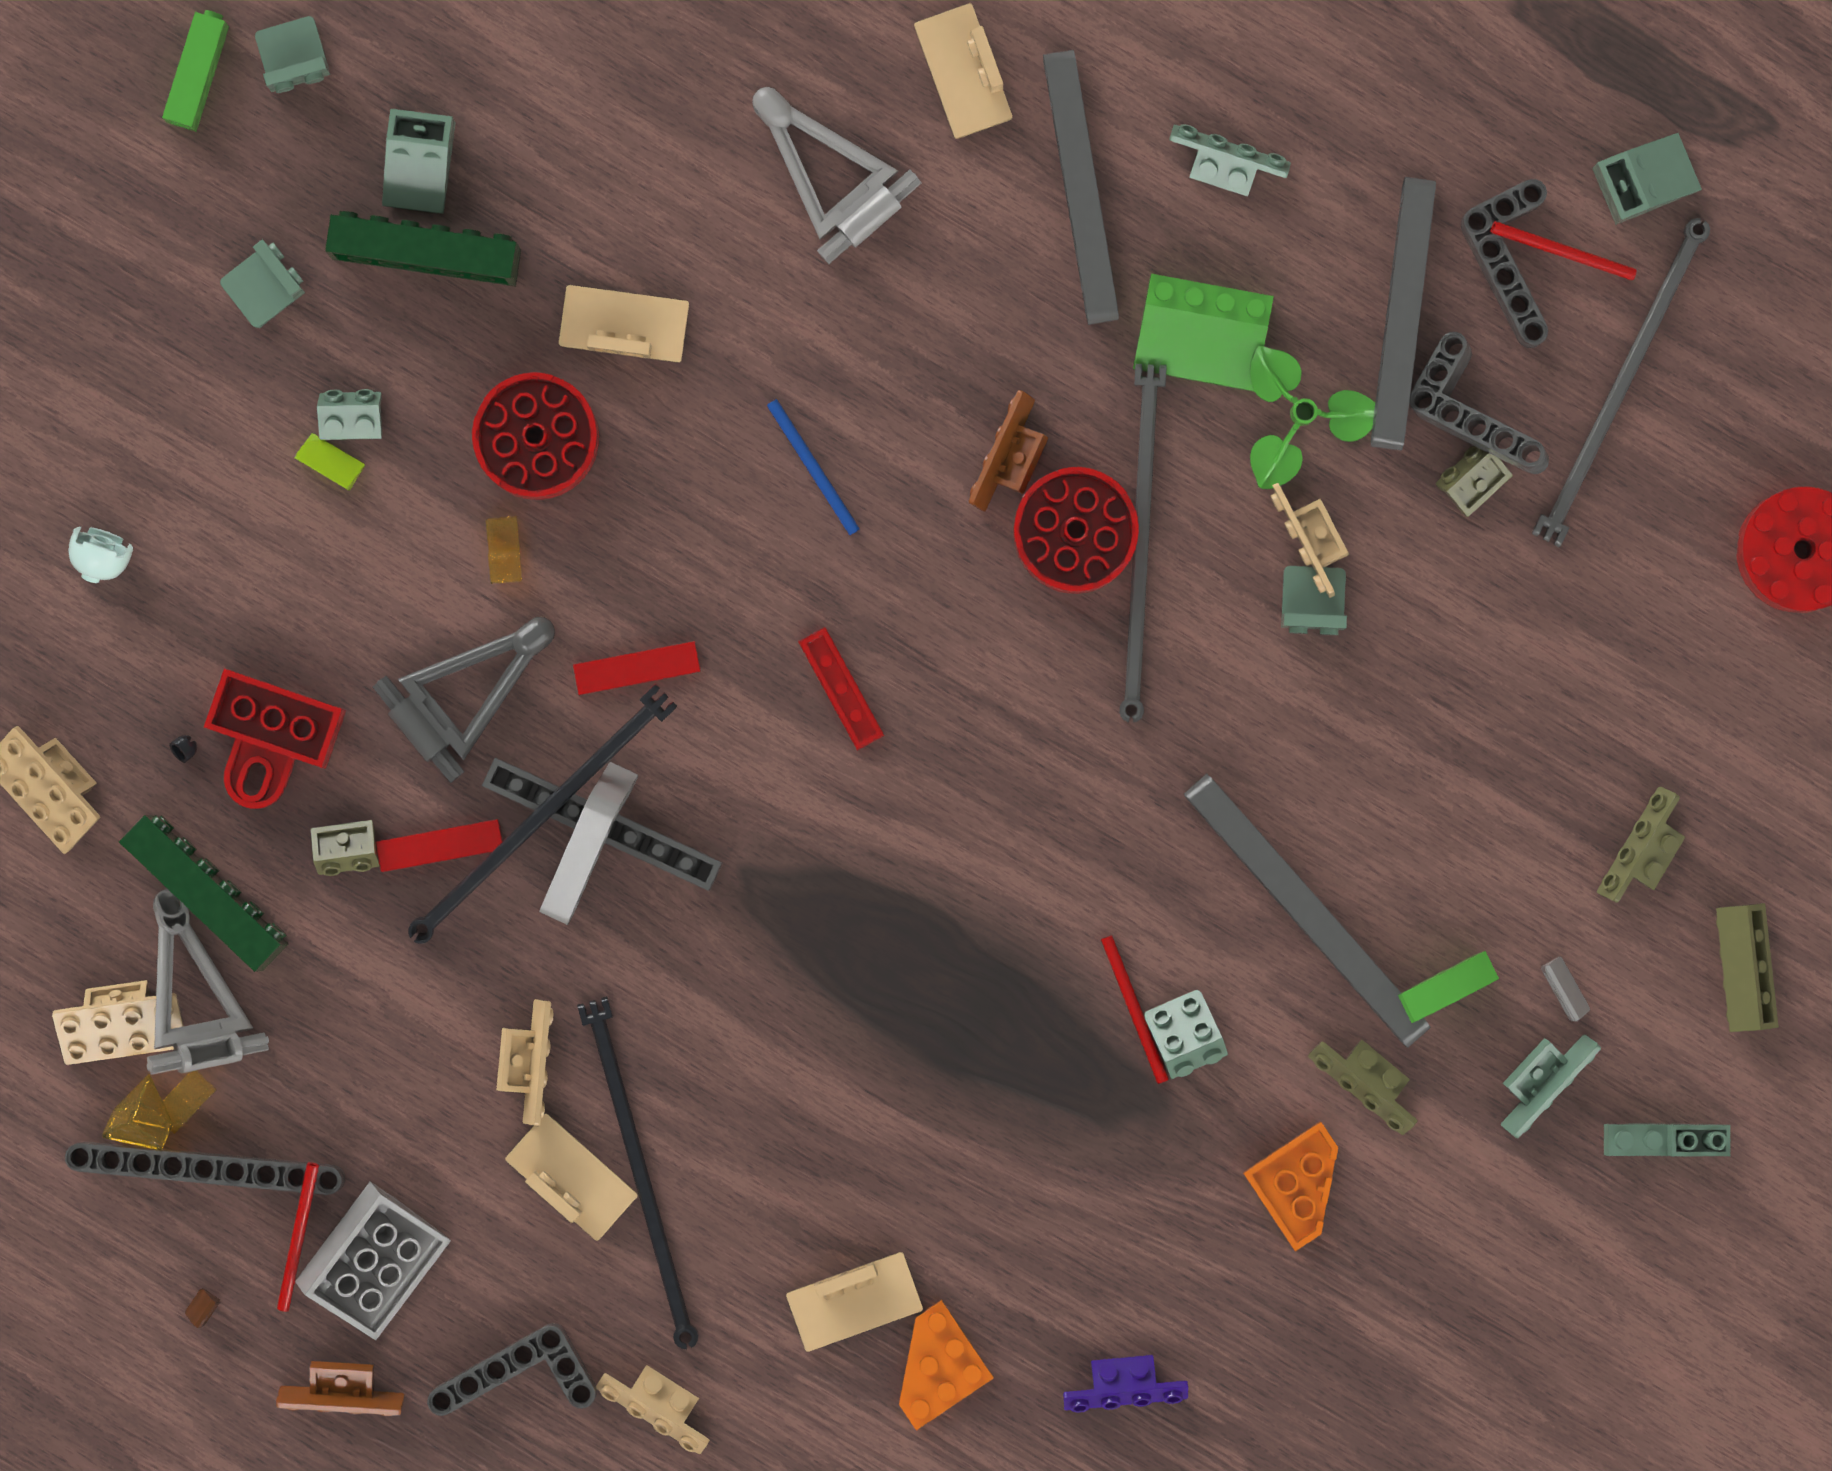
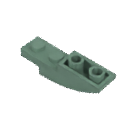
[1604,1123,1730,1156]

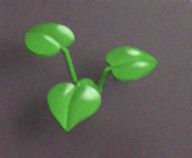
[1250,346,1375,489]

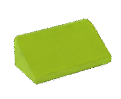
[294,433,365,491]

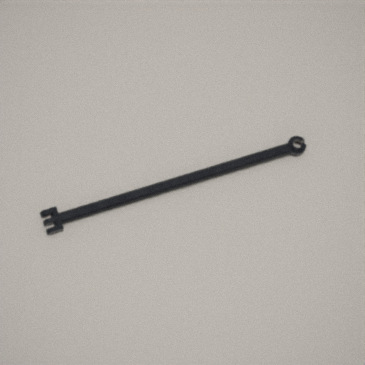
[408,684,677,944]
[577,996,699,1350]

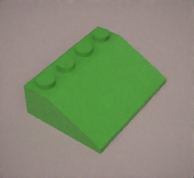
[1133,274,1274,392]

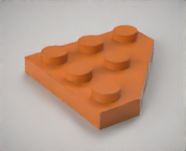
[1243,1121,1338,1251]
[899,1299,994,1431]

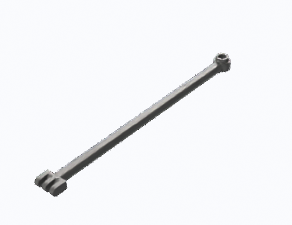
[1532,218,1710,548]
[1119,364,1167,723]

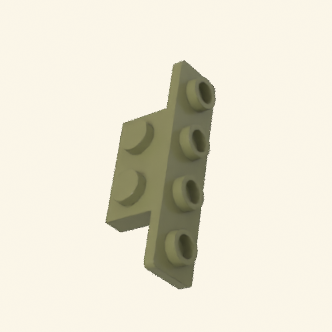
[1597,787,1685,903]
[1308,1040,1418,1135]

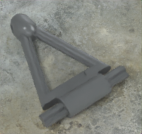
[372,616,555,783]

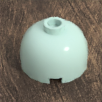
[68,527,133,583]

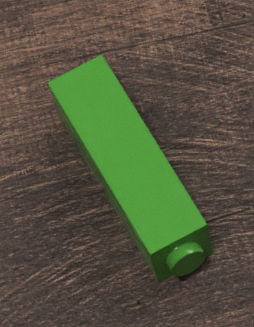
[162,10,229,132]

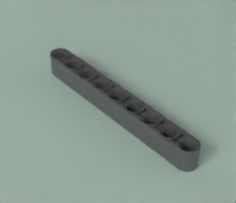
[1043,50,1119,325]
[1371,177,1436,451]
[65,1142,345,1195]

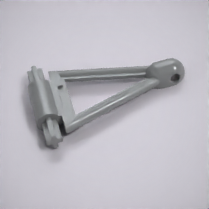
[752,87,922,264]
[146,889,269,1075]

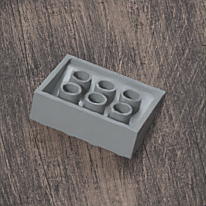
[295,1182,451,1340]

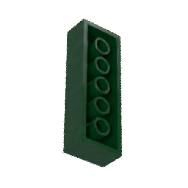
[325,211,521,287]
[119,815,289,972]

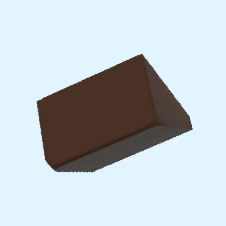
[185,1288,220,1328]

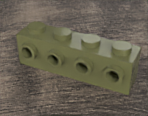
[1716,903,1779,1032]

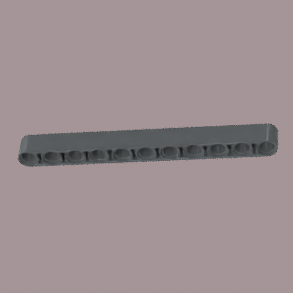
[1183,773,1431,1048]

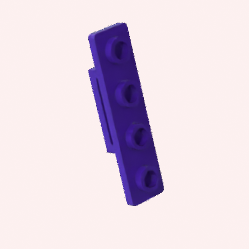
[1063,1355,1188,1413]

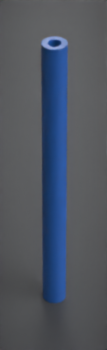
[767,399,860,535]

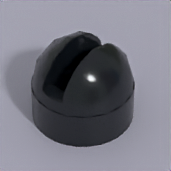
[169,735,197,763]

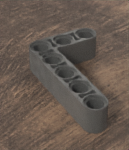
[1460,179,1548,348]
[1409,332,1549,474]
[427,1323,597,1416]

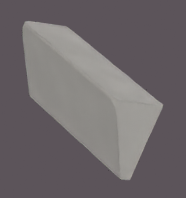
[1541,957,1590,1022]

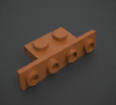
[969,390,1048,512]
[276,1361,404,1416]

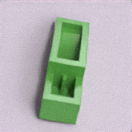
[1398,951,1499,1023]

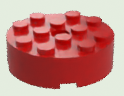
[472,372,599,500]
[1013,467,1139,594]
[1736,487,1832,613]

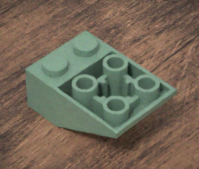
[382,109,456,214]
[1592,133,1702,225]

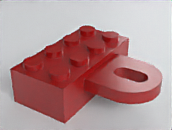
[204,668,346,809]

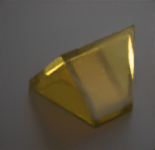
[102,1073,173,1151]

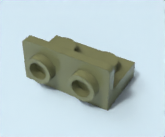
[1435,446,1513,517]
[311,820,379,876]

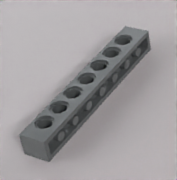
[482,758,723,891]

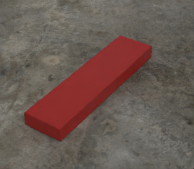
[798,627,884,751]
[573,641,701,695]
[376,819,503,872]

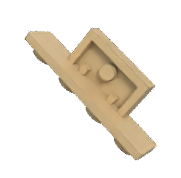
[1270,483,1349,598]
[496,999,553,1126]
[596,1365,710,1454]

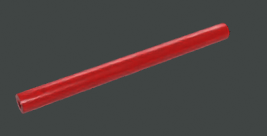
[1491,221,1637,281]
[1101,935,1169,1084]
[277,1162,319,1312]

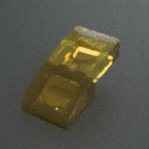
[486,516,522,584]
[152,1070,217,1134]

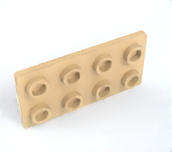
[914,3,1012,139]
[559,285,689,363]
[0,726,100,854]
[52,980,184,1065]
[505,1113,638,1241]
[786,1252,923,1352]

